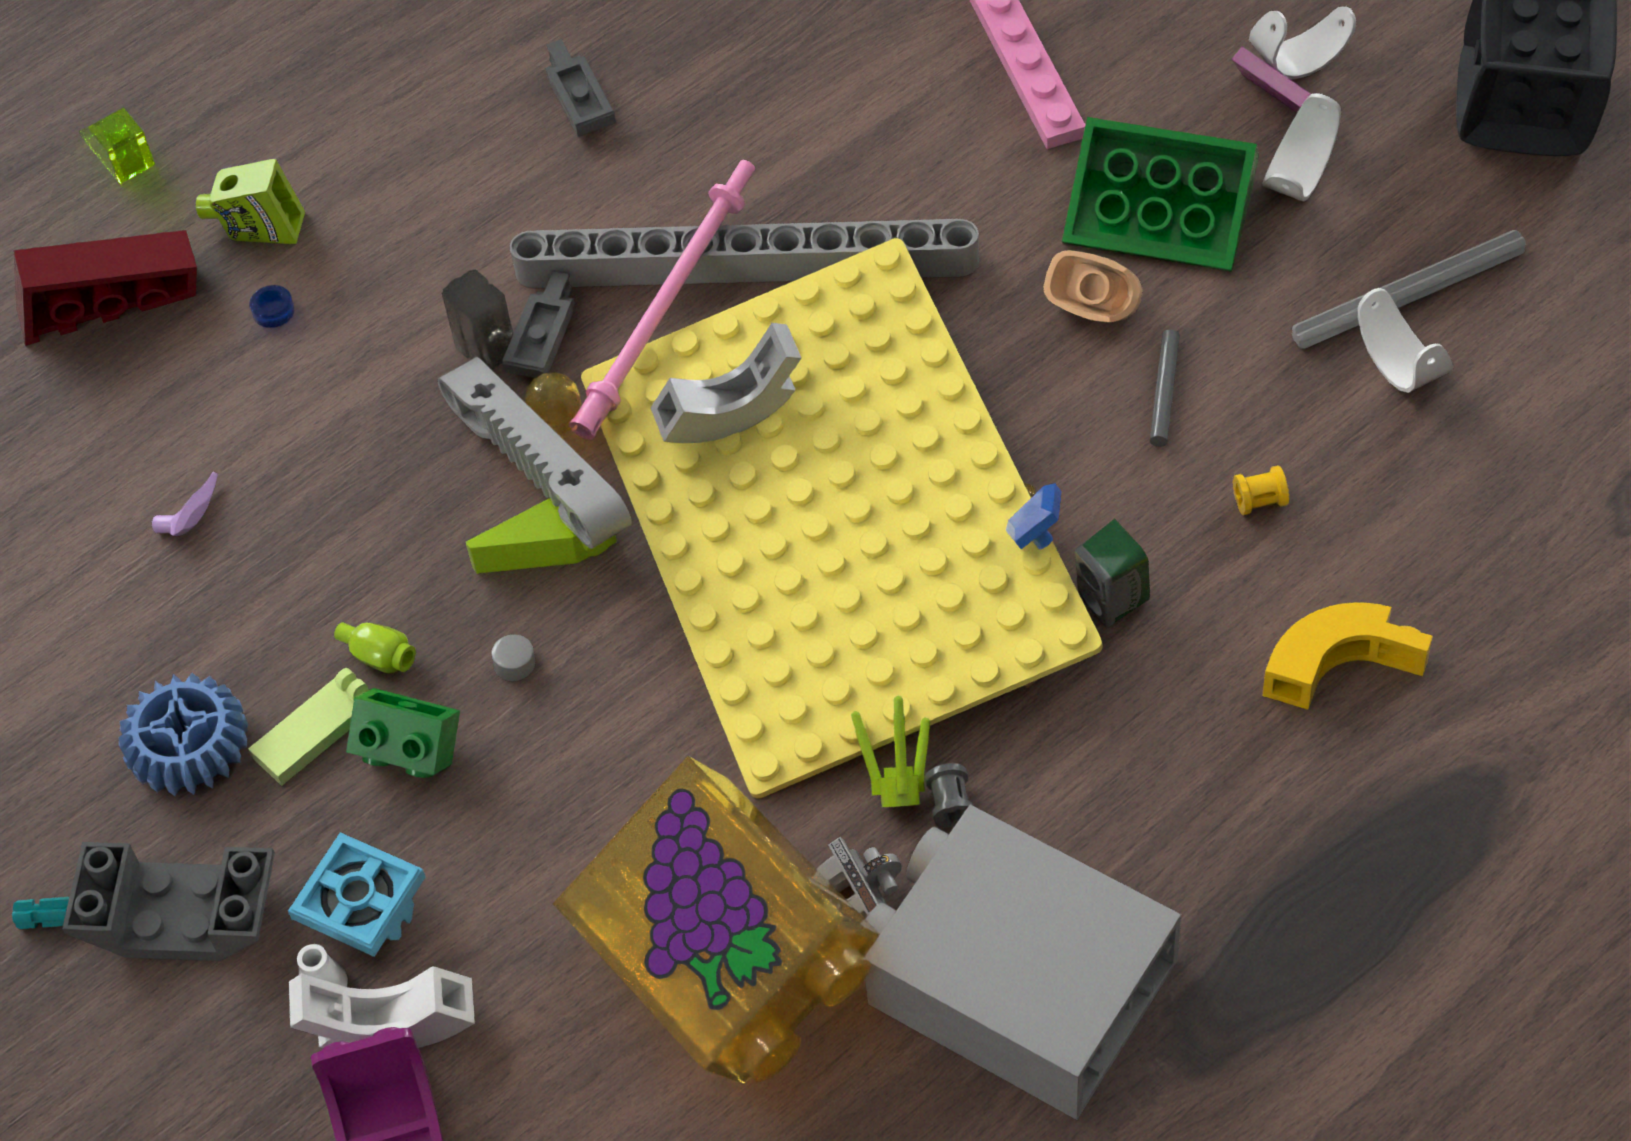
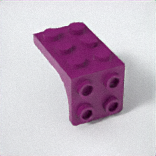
[310,1027,444,1141]

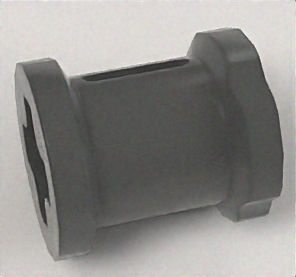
[925,763,973,828]

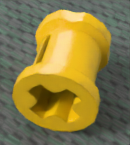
[1233,465,1289,515]

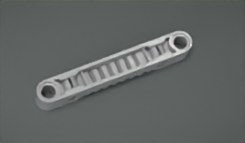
[438,357,632,549]

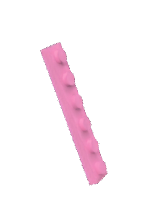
[969,0,1085,149]

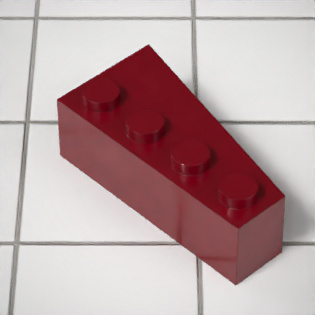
[13,230,197,346]

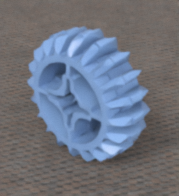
[118,673,248,796]

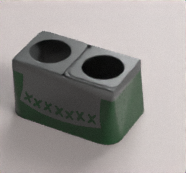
[1075,518,1150,628]

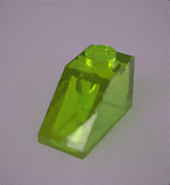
[79,107,155,184]

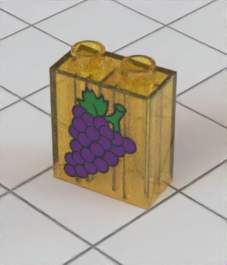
[553,756,880,1084]

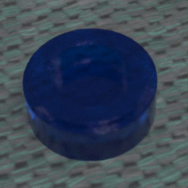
[249,285,295,328]

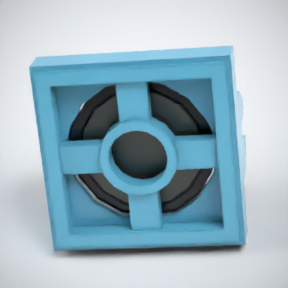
[288,832,426,957]

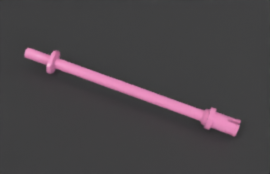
[569,160,755,440]

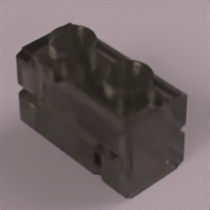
[441,269,513,370]

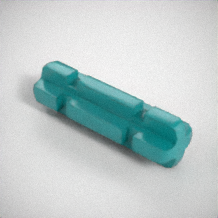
[12,897,69,929]

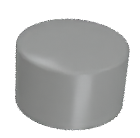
[491,635,535,681]

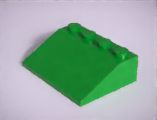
[1062,117,1259,272]

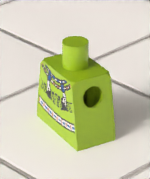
[196,159,305,244]

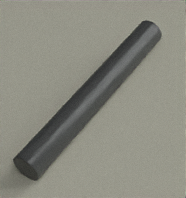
[1150,330,1180,447]

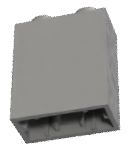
[853,804,1181,1120]

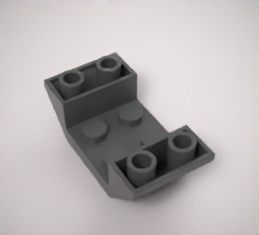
[62,842,275,961]

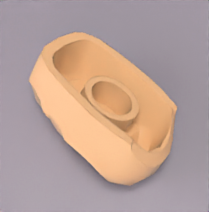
[1043,250,1142,322]

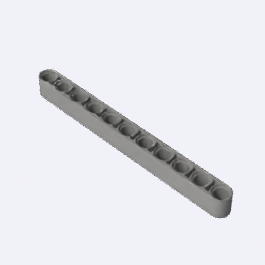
[510,219,980,288]

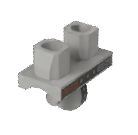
[814,837,902,934]

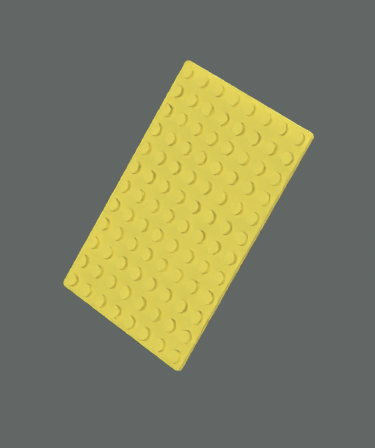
[581,238,1103,799]

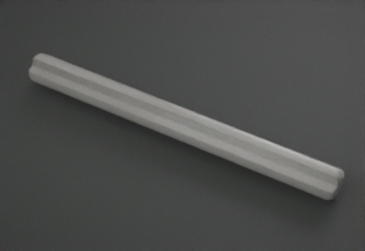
[1292,230,1526,349]

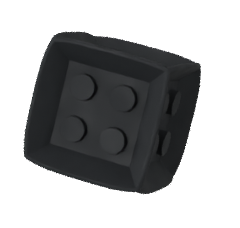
[1456,0,1617,156]

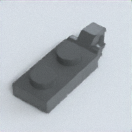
[545,39,616,137]
[502,271,575,380]

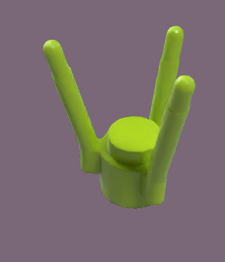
[851,696,930,807]

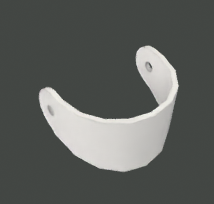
[1249,7,1356,79]
[1262,93,1341,201]
[1358,288,1453,393]

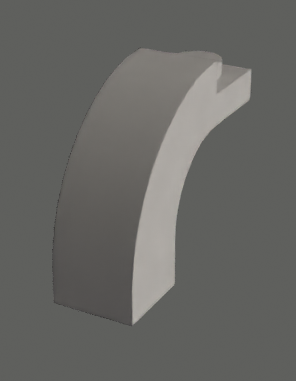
[651,323,801,443]

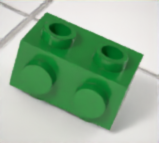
[346,688,460,778]

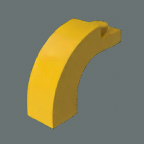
[1262,602,1433,710]

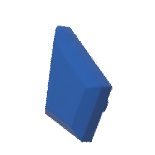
[1006,483,1062,549]

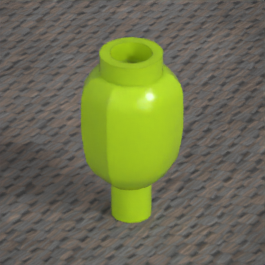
[334,622,416,673]

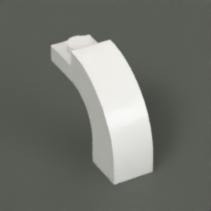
[289,966,475,1048]

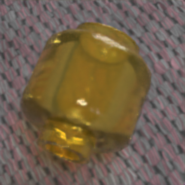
[524,372,582,435]

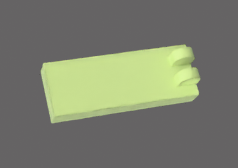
[248,668,369,786]

